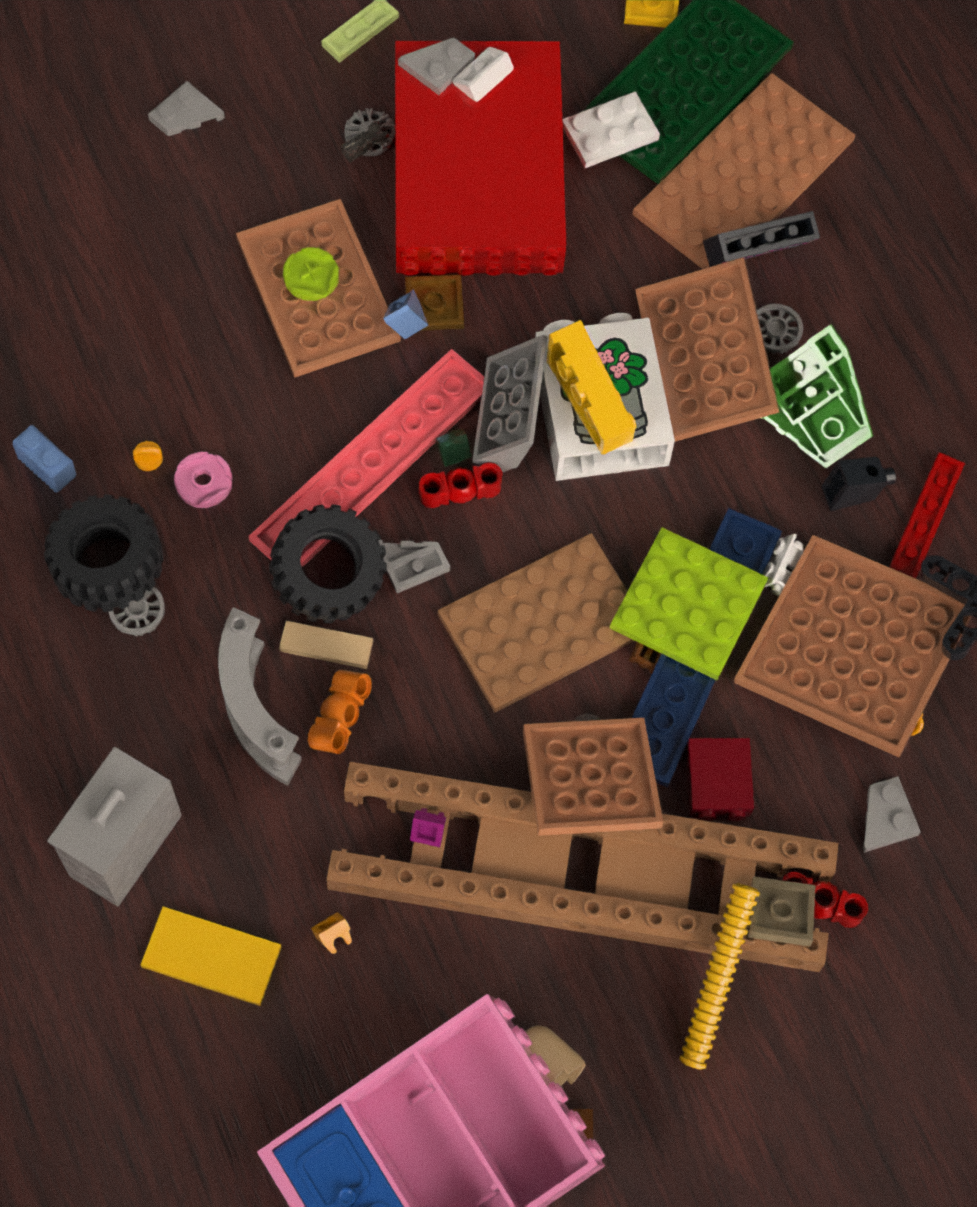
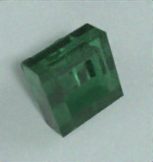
[436,428,472,467]

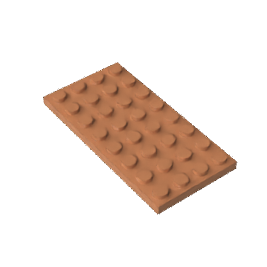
[632,73,855,269]

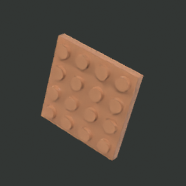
[523,718,663,836]

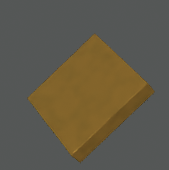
[405,275,464,330]

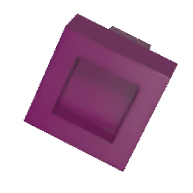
[410,808,446,848]

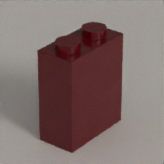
[686,738,754,821]

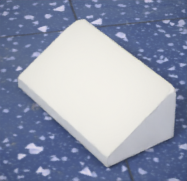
[452,47,514,102]

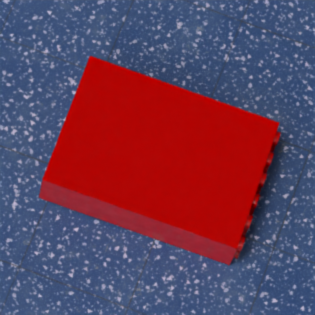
[395,41,566,276]

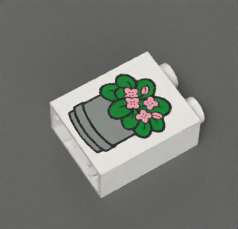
[535,313,675,481]

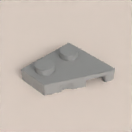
[398,37,475,95]
[148,81,225,136]
[862,777,921,852]

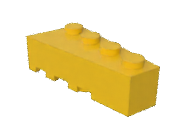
[546,320,637,455]

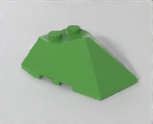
[761,324,873,468]

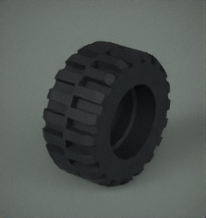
[44,494,164,612]
[269,504,387,623]

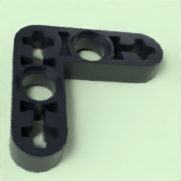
[921,555,977,660]

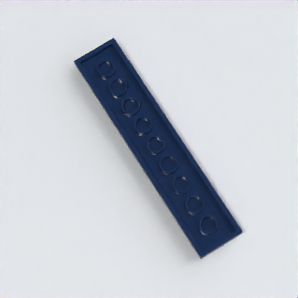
[632,508,782,788]

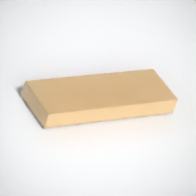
[279,621,374,669]

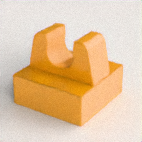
[311,912,352,954]

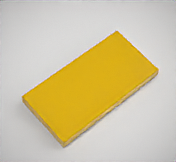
[141,906,282,1006]

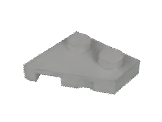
[378,540,450,593]

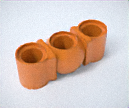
[308,670,372,754]

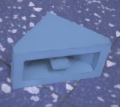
[383,290,428,339]

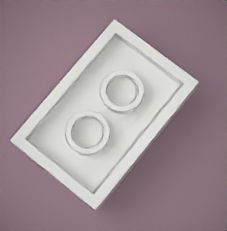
[562,92,660,168]

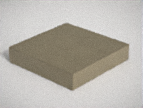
[748,876,815,947]

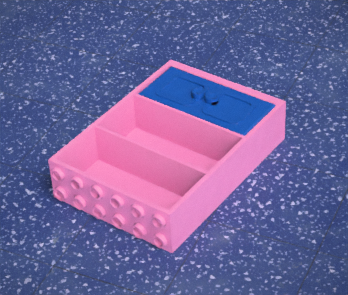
[257,994,605,1207]

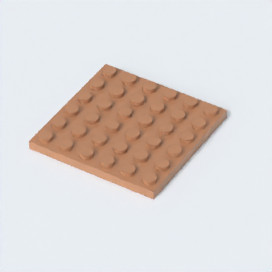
[734,535,971,758]

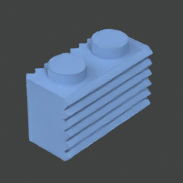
[13,425,77,492]

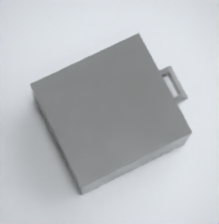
[47,747,182,907]

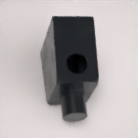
[821,457,896,511]

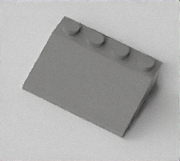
[472,335,547,472]

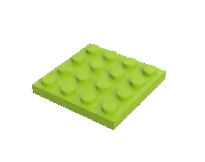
[610,527,768,680]

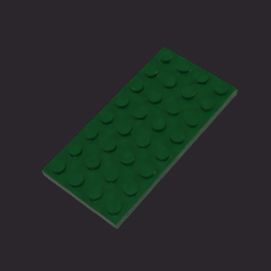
[582,0,794,184]

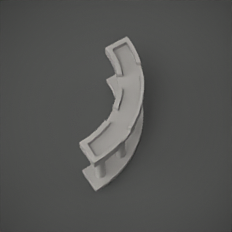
[218,607,302,786]

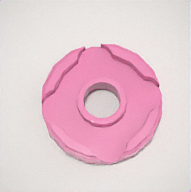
[174,452,233,508]

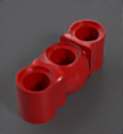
[419,463,502,508]
[782,872,868,928]

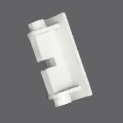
[763,533,804,596]

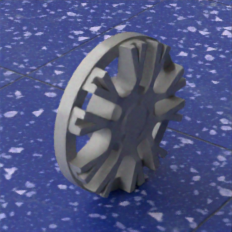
[345,108,396,156]
[757,304,803,354]
[109,587,165,636]

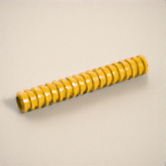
[679,883,760,1069]

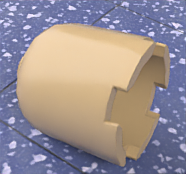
[525,1025,586,1086]

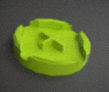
[283,247,339,301]

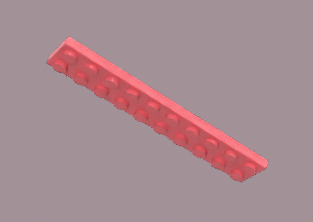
[249,349,484,567]

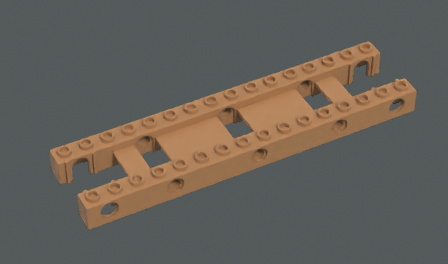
[327,762,839,972]

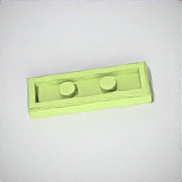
[322,0,399,63]

